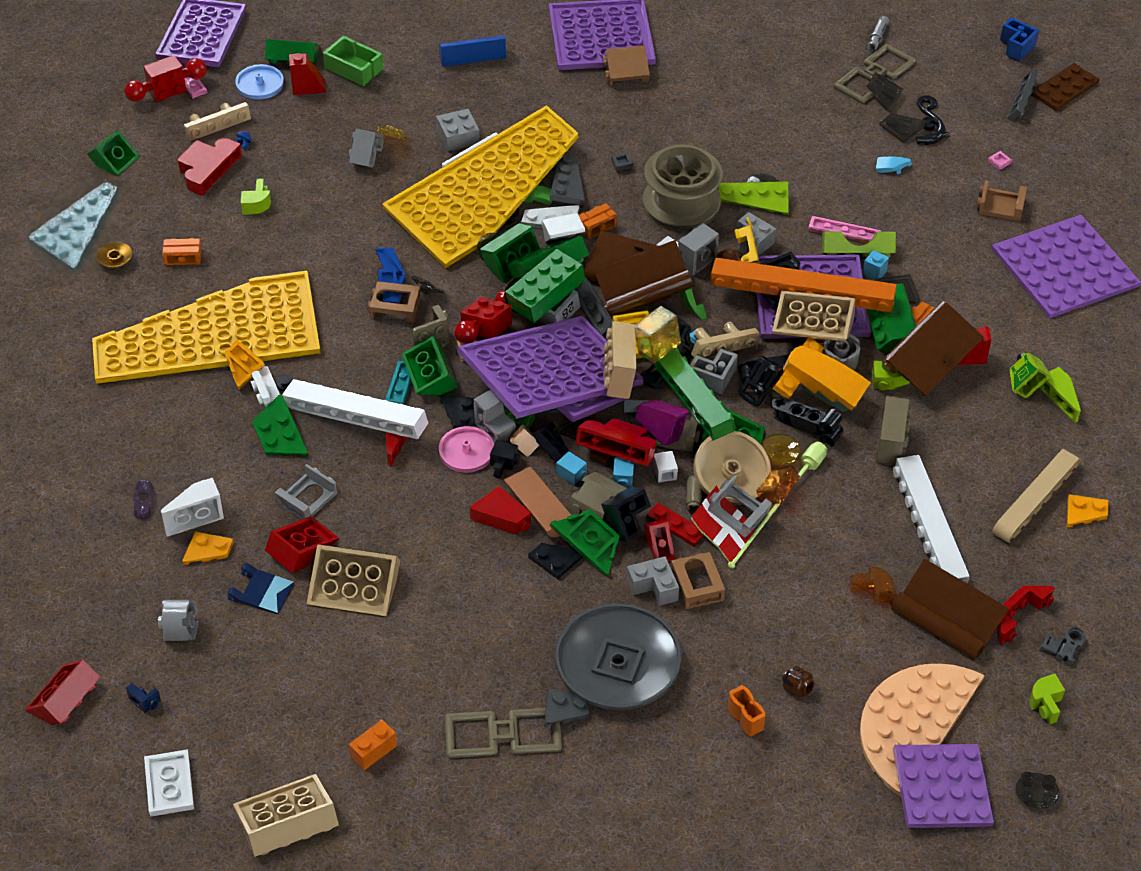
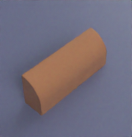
[504,467,571,538]

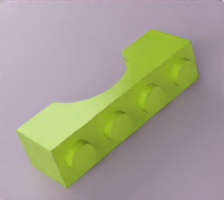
[822,231,896,257]

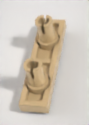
[184,102,251,142]
[691,322,759,357]

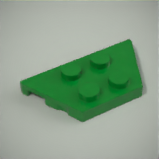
[252,394,308,456]
[549,509,620,576]

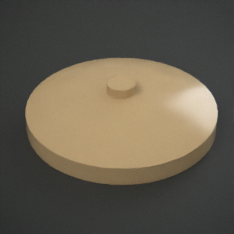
[694,431,771,506]

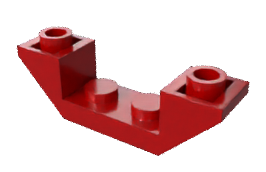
[996,586,1055,646]

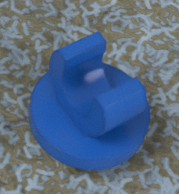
[235,131,253,149]

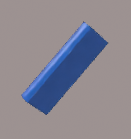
[439,35,506,67]

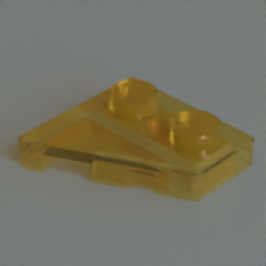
[375,125,407,141]

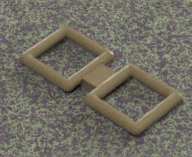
[834,44,916,104]
[445,708,562,758]

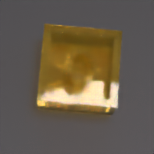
[634,306,681,363]

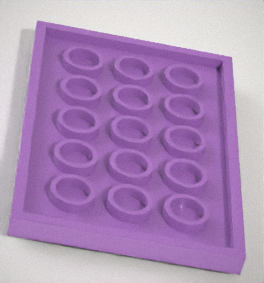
[155,0,246,67]

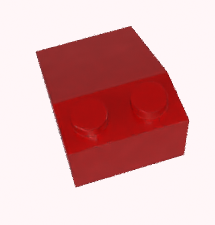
[264,516,339,573]

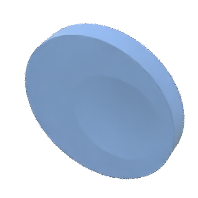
[235,64,284,100]

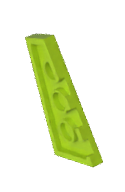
[719,182,789,216]

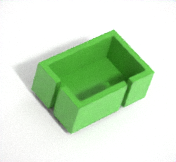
[323,35,383,86]

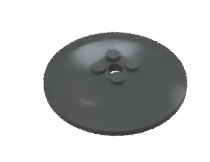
[556,604,681,710]

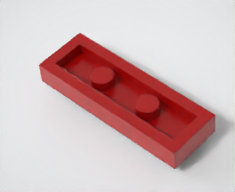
[646,502,705,547]

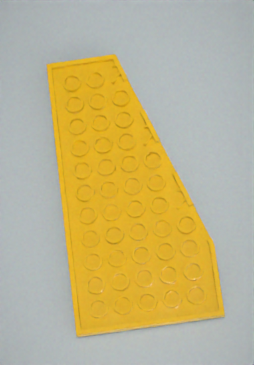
[382,105,579,268]
[92,271,321,384]

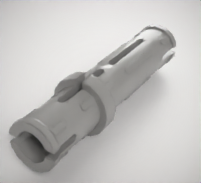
[867,16,889,52]

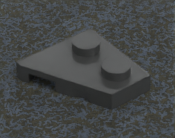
[544,689,589,727]

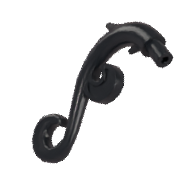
[916,95,949,145]

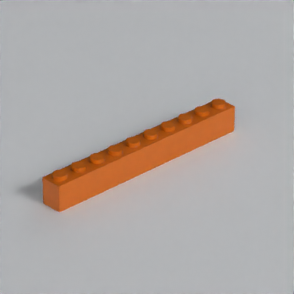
[711,258,897,313]

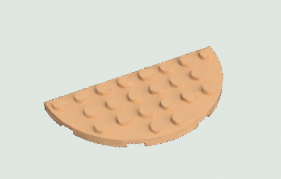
[860,664,985,796]

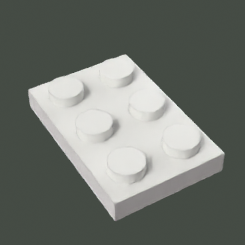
[144,749,194,817]

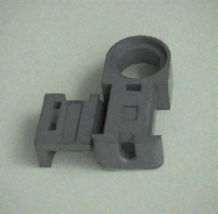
[1039,627,1085,666]

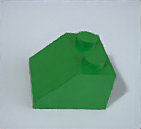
[87,130,140,176]

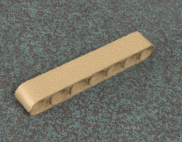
[992,449,1081,544]

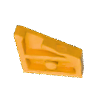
[224,339,265,390]
[1066,494,1108,528]
[182,531,234,565]

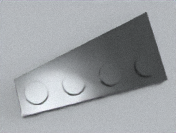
[550,155,585,206]

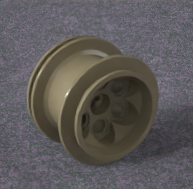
[643,144,723,231]

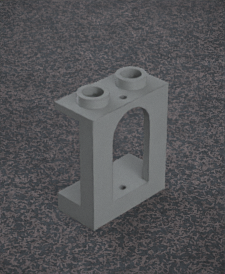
[275,464,337,520]
[708,475,772,538]

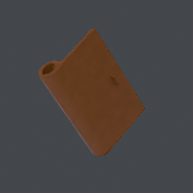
[584,231,682,301]
[594,240,694,317]
[882,301,984,397]
[890,558,1009,660]

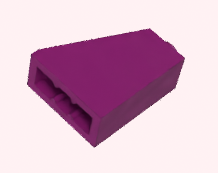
[635,399,689,446]

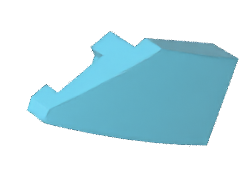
[876,157,912,174]

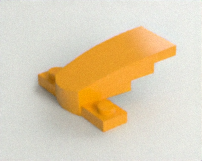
[773,338,871,411]

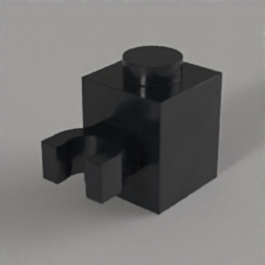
[490,440,521,478]

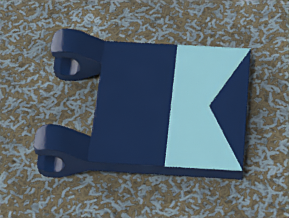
[227,563,294,614]

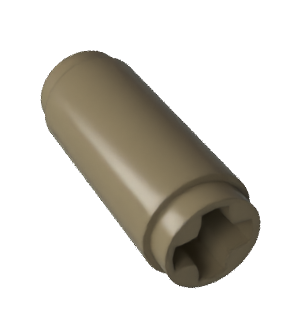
[686,475,702,513]

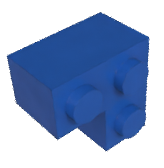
[1000,17,1039,61]

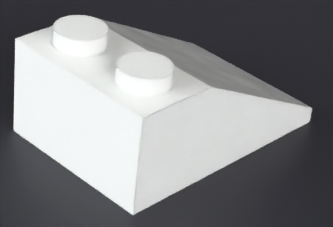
[541,211,585,242]
[161,478,224,537]

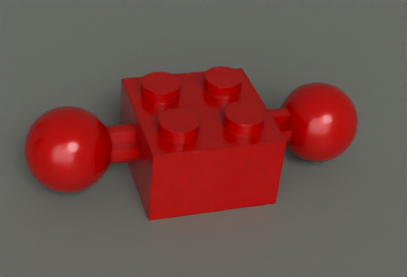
[124,55,207,102]
[454,290,512,344]

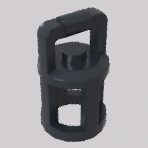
[739,355,783,406]

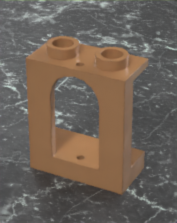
[367,281,421,324]
[671,552,725,609]

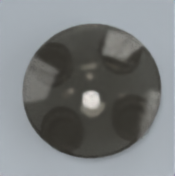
[1015,772,1060,809]

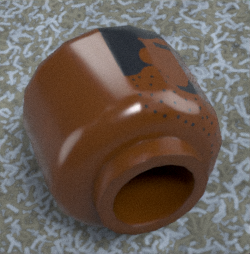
[782,666,815,697]

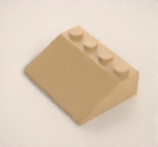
[772,291,855,342]
[307,545,400,616]
[233,774,339,857]

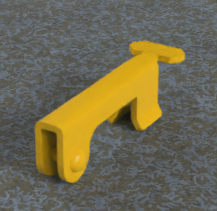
[735,217,760,264]

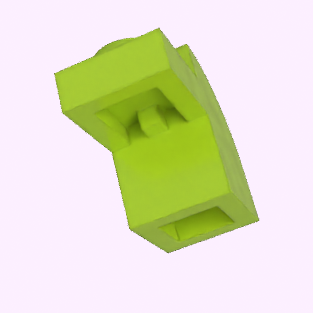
[241,179,271,215]
[1029,674,1065,725]

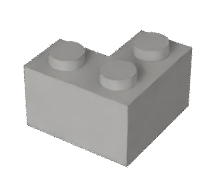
[348,129,385,167]
[737,212,776,256]
[690,349,738,395]
[474,390,516,443]
[626,556,679,606]

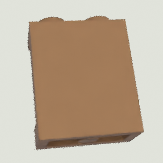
[603,45,650,85]
[976,180,1027,222]

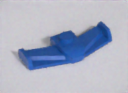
[375,248,406,304]

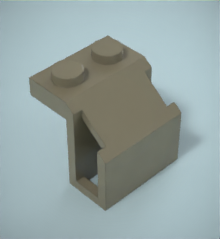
[567,472,627,521]

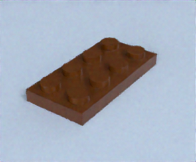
[1031,63,1099,111]

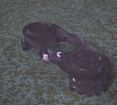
[133,479,154,520]

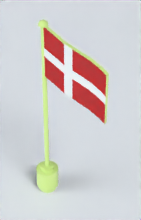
[691,442,827,569]

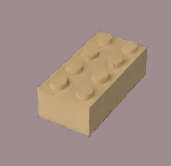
[603,321,636,399]

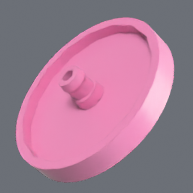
[439,426,494,473]

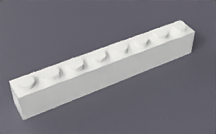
[282,379,428,439]
[893,455,970,584]

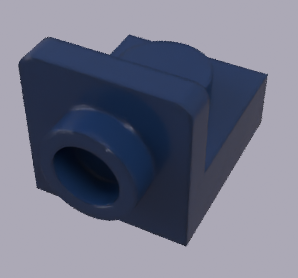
[126,683,161,713]

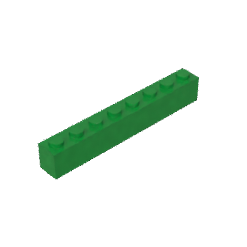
[640,329,734,441]

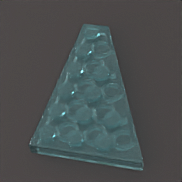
[27,181,118,272]

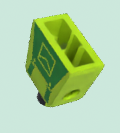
[1009,353,1051,398]

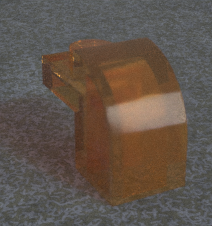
[849,566,896,603]

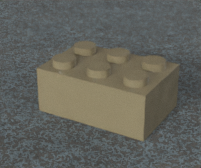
[876,396,912,466]

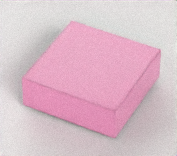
[988,151,1012,170]

